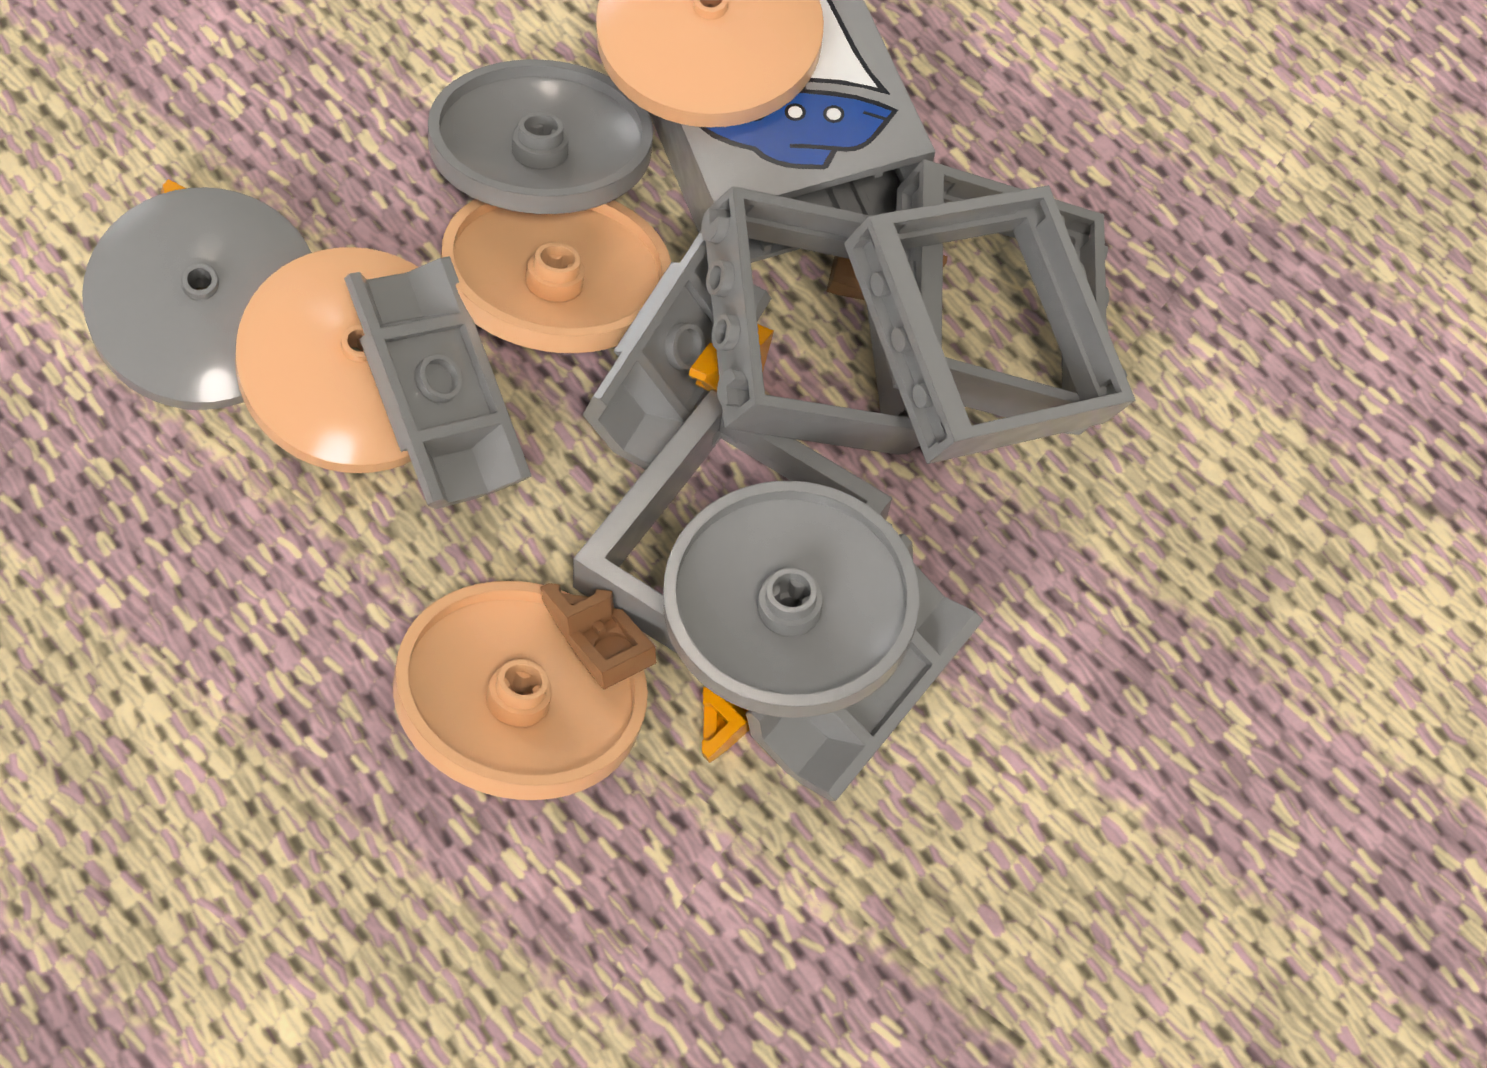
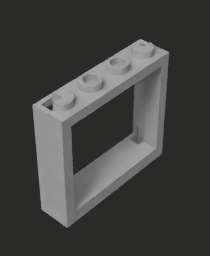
[892,159,1109,435]
[844,185,1136,464]
[701,186,920,455]
[573,389,892,653]

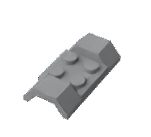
[583,231,772,470]
[344,256,531,509]
[746,534,983,801]

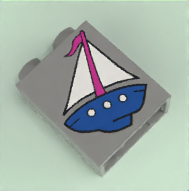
[649,0,935,263]

